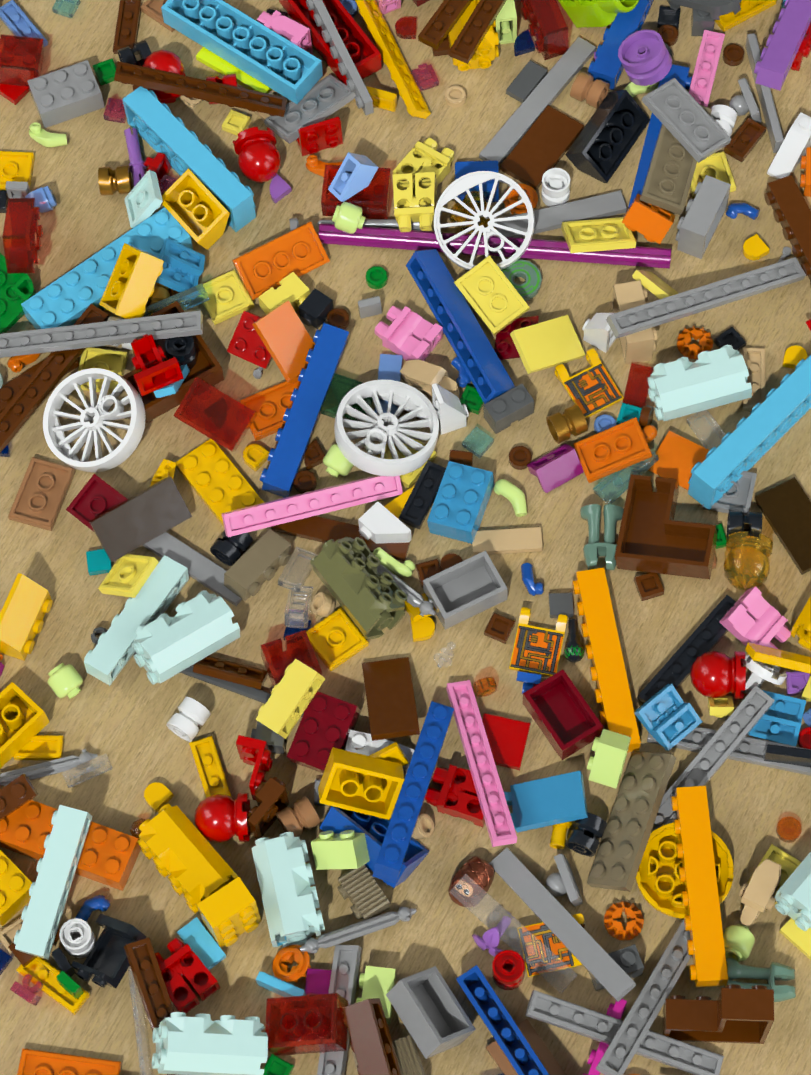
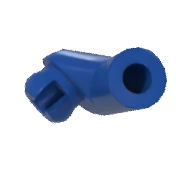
[726,203,760,220]

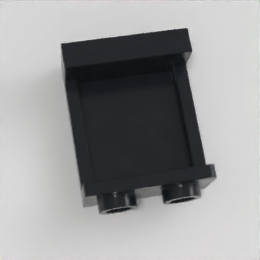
[71,913,147,988]

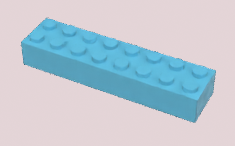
[161,0,323,104]
[122,86,256,232]
[21,207,193,330]
[688,355,811,510]

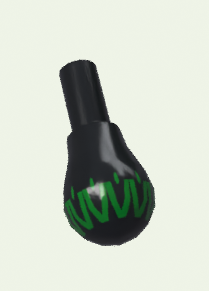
[564,619,585,663]

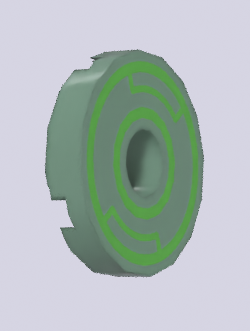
[501,259,542,301]

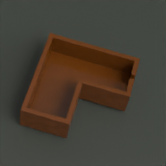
[122,301,224,423]
[615,474,717,579]
[663,984,774,1044]

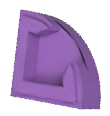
[270,174,292,204]
[785,671,810,696]

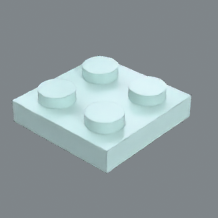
[124,170,163,228]

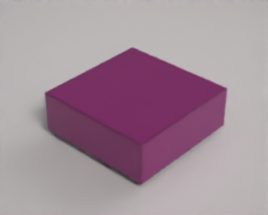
[305,968,332,997]

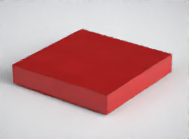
[482,713,531,770]

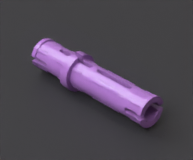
[124,128,146,187]

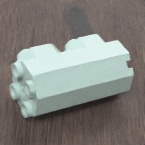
[647,345,752,421]
[132,590,240,685]
[251,832,325,947]
[774,852,811,931]
[152,1012,268,1075]

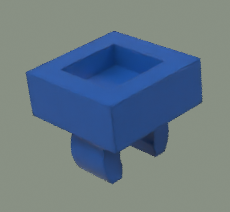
[516,671,542,694]

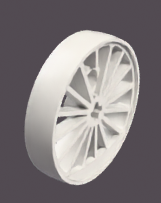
[433,171,535,271]
[43,368,145,472]
[334,380,439,476]

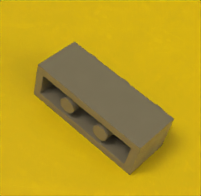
[224,529,291,601]

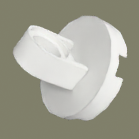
[741,652,787,695]

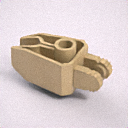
[400,359,460,399]
[739,859,781,926]

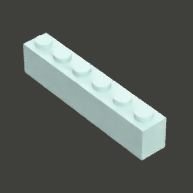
[84,555,189,686]
[14,805,93,959]

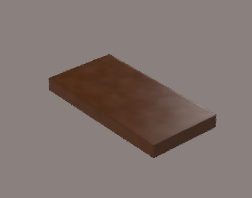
[500,105,584,191]
[362,657,420,741]

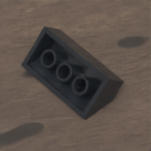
[565,90,650,183]

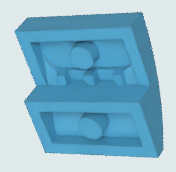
[156,238,205,298]
[634,684,702,751]
[749,690,806,747]

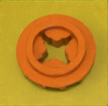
[503,184,538,214]
[677,325,713,359]
[604,901,644,941]
[272,945,311,983]

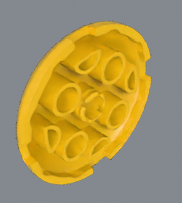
[635,823,734,919]

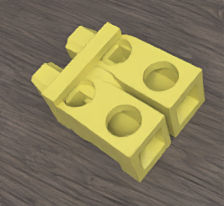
[393,138,454,194]
[393,172,437,233]

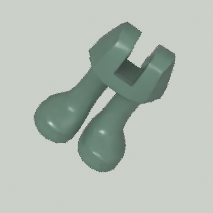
[580,504,624,570]
[724,958,796,1002]

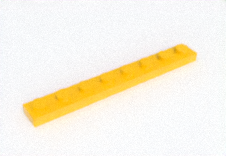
[355,0,431,119]

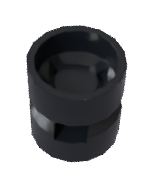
[117,40,151,67]
[165,336,197,369]
[727,510,762,542]
[210,530,253,567]
[565,812,607,857]

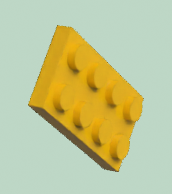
[175,438,264,527]

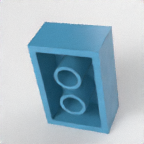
[427,461,495,544]

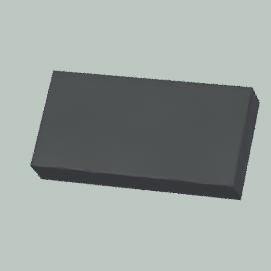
[506,60,548,103]

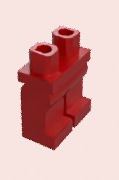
[425,764,485,828]
[155,938,220,1014]

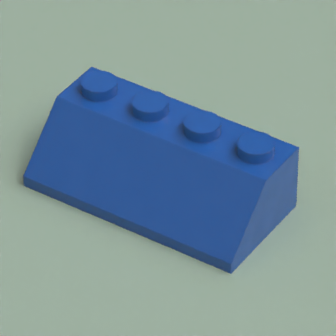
[320,806,430,888]

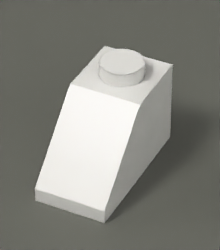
[582,313,616,353]
[358,501,412,544]

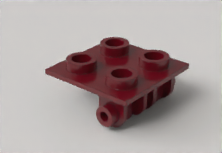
[494,316,539,360]

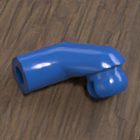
[451,357,471,388]
[521,563,543,596]
[75,895,110,922]

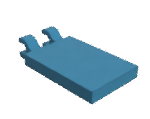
[503,771,588,833]

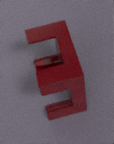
[66,474,128,532]

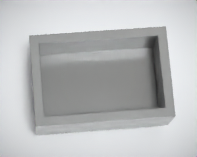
[27,60,105,128]
[675,175,731,259]
[423,550,508,630]
[386,966,476,1059]

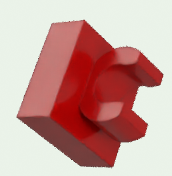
[143,152,171,184]

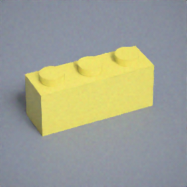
[256,658,325,739]

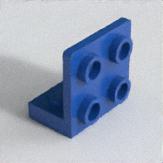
[455,160,499,203]

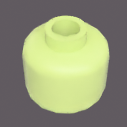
[332,202,366,234]
[323,444,354,478]
[47,663,83,699]
[723,924,755,962]

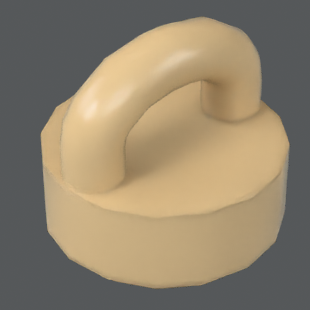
[311,592,335,617]
[412,814,434,839]

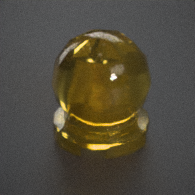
[724,531,773,591]

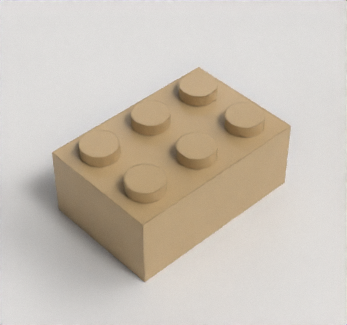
[612,280,657,365]

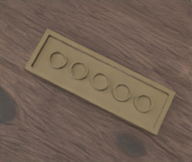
[639,105,712,215]
[587,751,676,892]

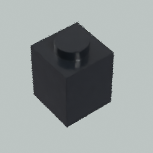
[299,289,334,329]

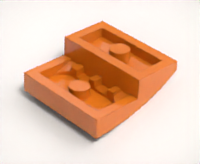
[647,430,710,490]

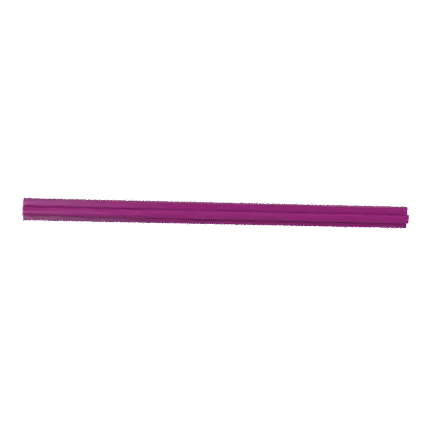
[318,223,671,269]

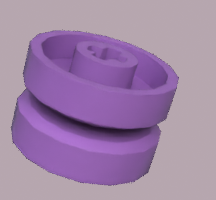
[618,29,672,86]

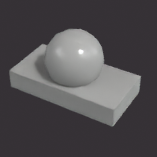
[729,78,761,124]
[545,853,583,907]

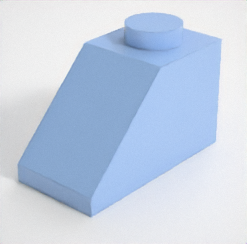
[328,152,379,202]

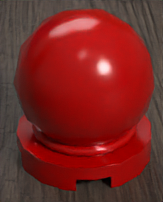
[143,50,186,104]
[233,127,281,183]
[690,651,746,699]
[194,793,251,842]

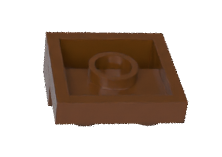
[247,777,289,839]

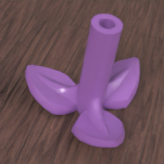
[472,916,512,957]

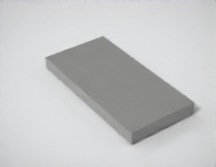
[264,74,356,144]
[642,78,731,163]

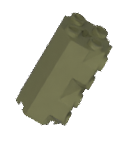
[310,537,407,640]

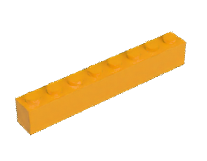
[572,567,641,753]
[671,786,728,988]

